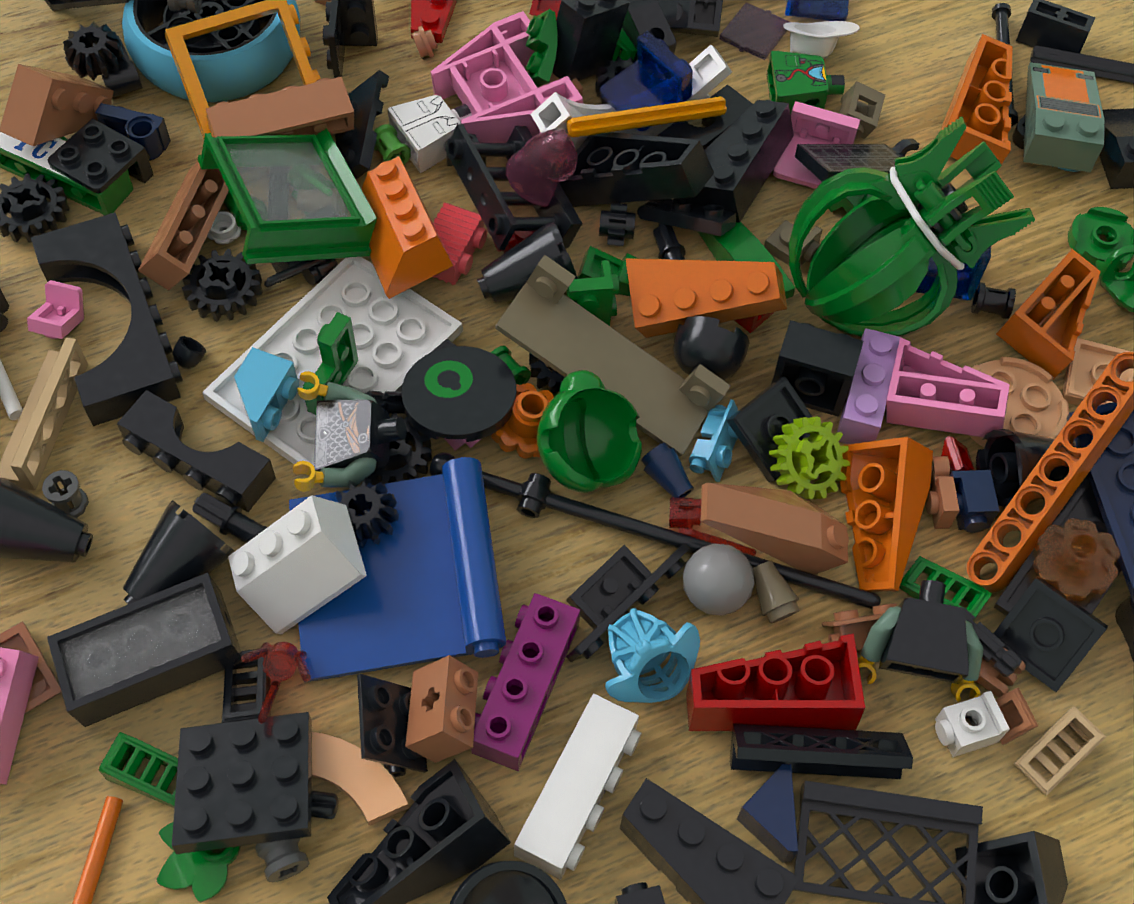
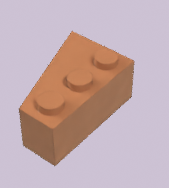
[0,64,114,146]

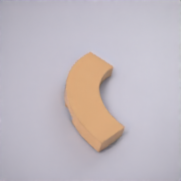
[312,732,409,826]

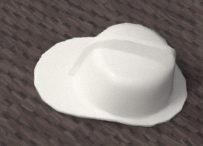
[783,21,860,59]

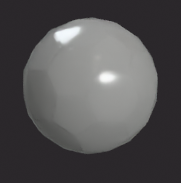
[683,544,754,616]

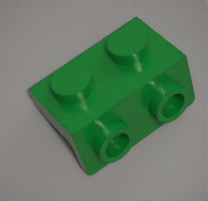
[567,260,619,326]

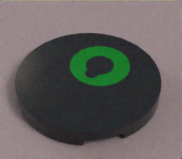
[401,346,516,442]

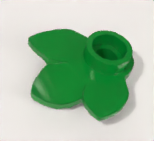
[157,822,241,903]

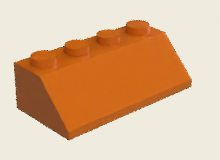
[361,156,453,299]

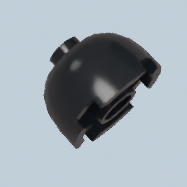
[673,316,750,380]

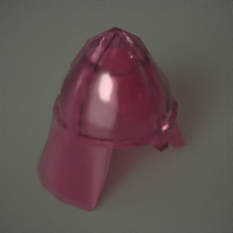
[506,128,578,207]

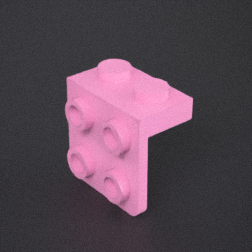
[773,101,860,189]

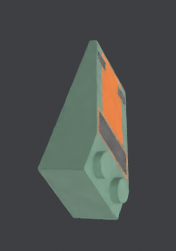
[1023,62,1105,173]

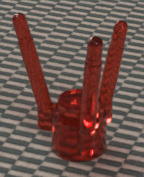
[669,497,756,556]
[241,642,311,724]

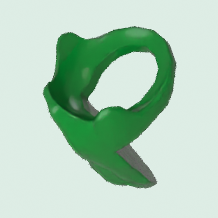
[1095,245,1134,313]

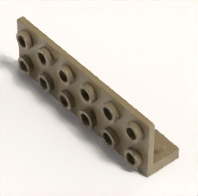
[495,255,731,456]

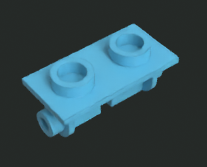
[689,399,738,482]

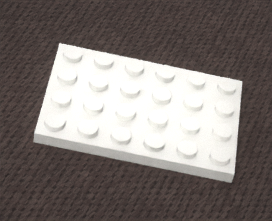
[202,257,463,466]

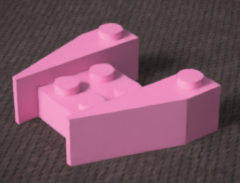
[430,11,583,143]

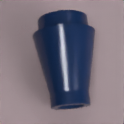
[641,443,694,502]

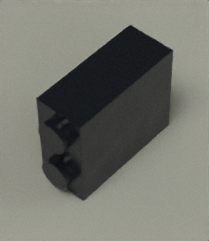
[552,0,630,81]

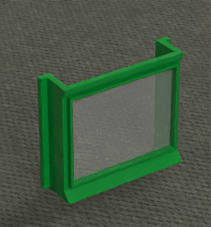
[198,128,377,264]

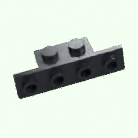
[566,543,690,662]

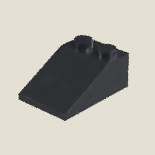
[1099,108,1134,189]

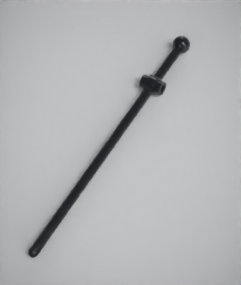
[429,452,881,609]

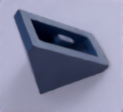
[737,764,798,863]

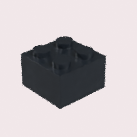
[771,320,864,417]

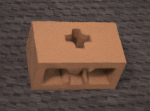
[405,655,478,763]

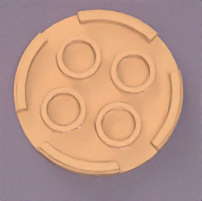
[969,357,1069,447]

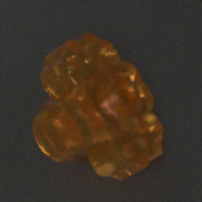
[1033,518,1120,601]

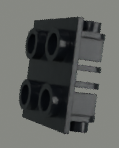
[357,674,428,777]

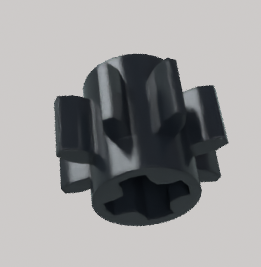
[599,203,636,247]

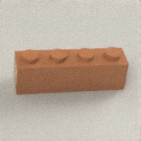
[206,76,354,137]
[138,161,229,291]

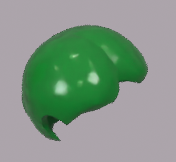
[537,370,642,493]

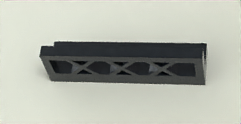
[729,723,913,779]

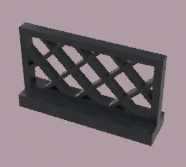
[793,780,983,904]

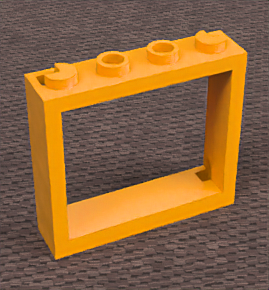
[165,0,321,139]

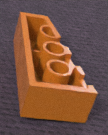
[940,34,1013,172]
[626,258,787,338]

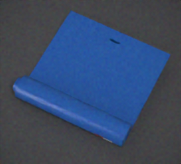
[289,457,506,682]

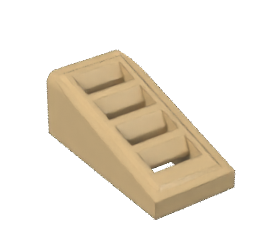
[1014,706,1106,796]

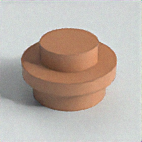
[412,26,438,58]

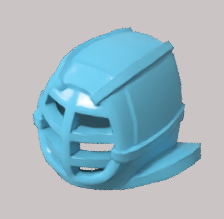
[605,608,700,703]

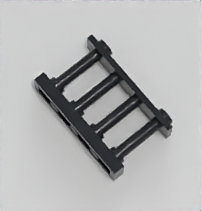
[445,124,583,250]

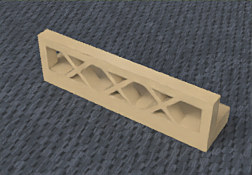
[0,337,88,490]

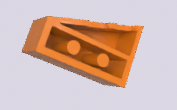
[996,249,1101,380]

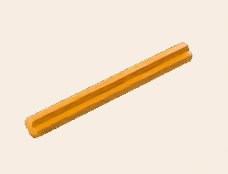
[567,96,727,138]

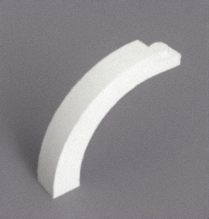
[530,45,732,149]

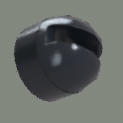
[172,336,206,369]

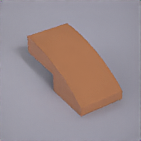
[0,621,61,714]

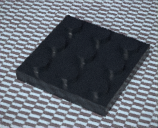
[172,712,312,854]

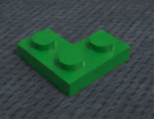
[303,312,359,415]

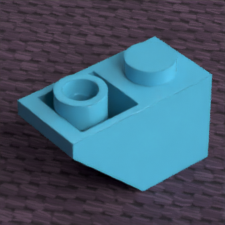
[234,347,299,442]

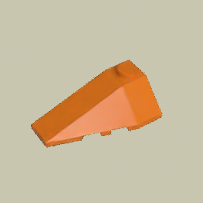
[839,437,933,592]

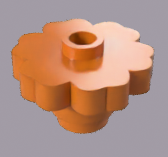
[491,383,554,459]

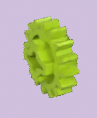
[769,416,850,500]

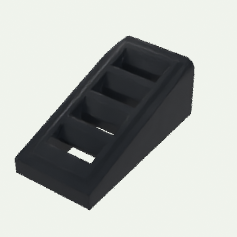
[222,648,271,723]

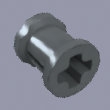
[42,470,89,518]

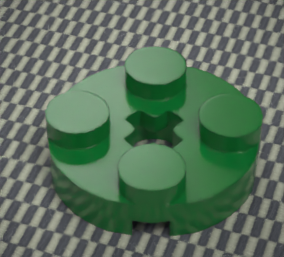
[1068,207,1134,272]

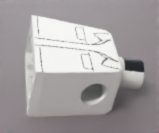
[388,95,472,173]

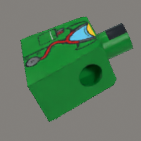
[766,51,845,115]

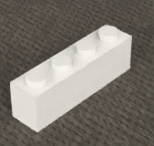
[514,693,642,880]

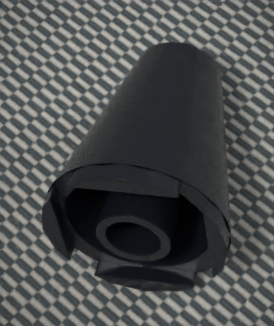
[477,221,578,303]
[976,429,1077,507]
[0,478,93,562]
[123,500,235,604]

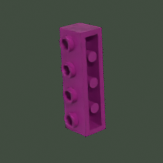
[471,593,580,771]

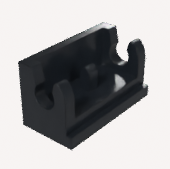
[1016,0,1095,53]

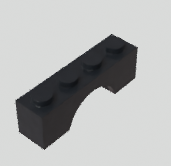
[117,390,276,512]

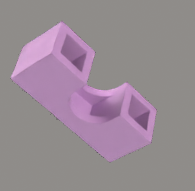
[837,328,900,444]

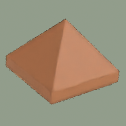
[996,688,1039,745]

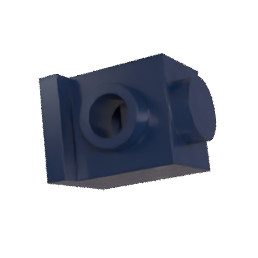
[949,470,1000,533]

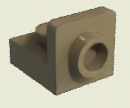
[764,220,822,267]

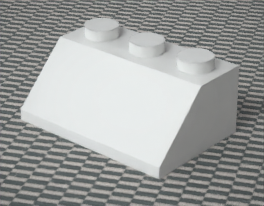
[228,495,367,634]

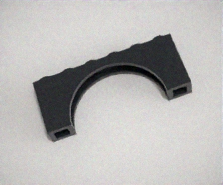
[31,212,183,426]

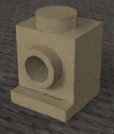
[839,81,885,139]

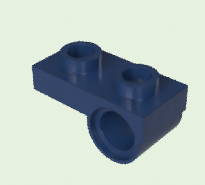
[95,103,171,161]

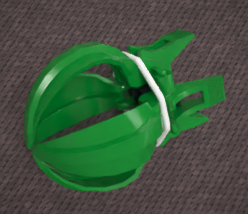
[789,117,1035,337]

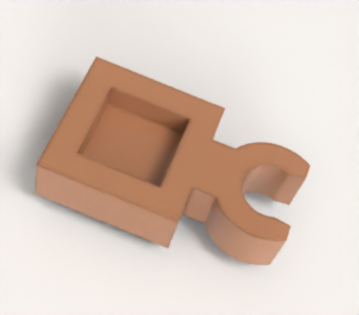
[925,456,959,529]

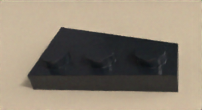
[335,70,389,179]

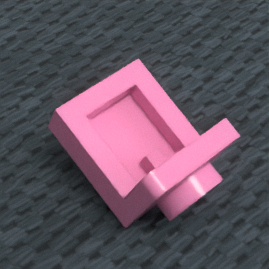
[27,280,84,339]

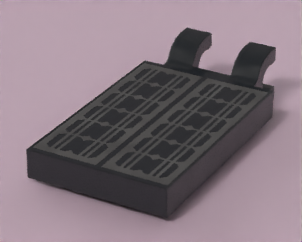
[795,139,920,182]

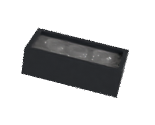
[47,573,245,727]

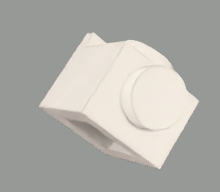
[935,691,1010,757]

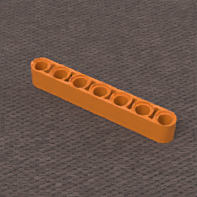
[967,352,1134,592]

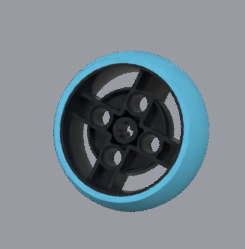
[122,0,300,102]

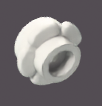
[207,212,241,244]

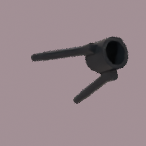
[264,259,338,288]

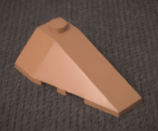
[701,483,849,575]

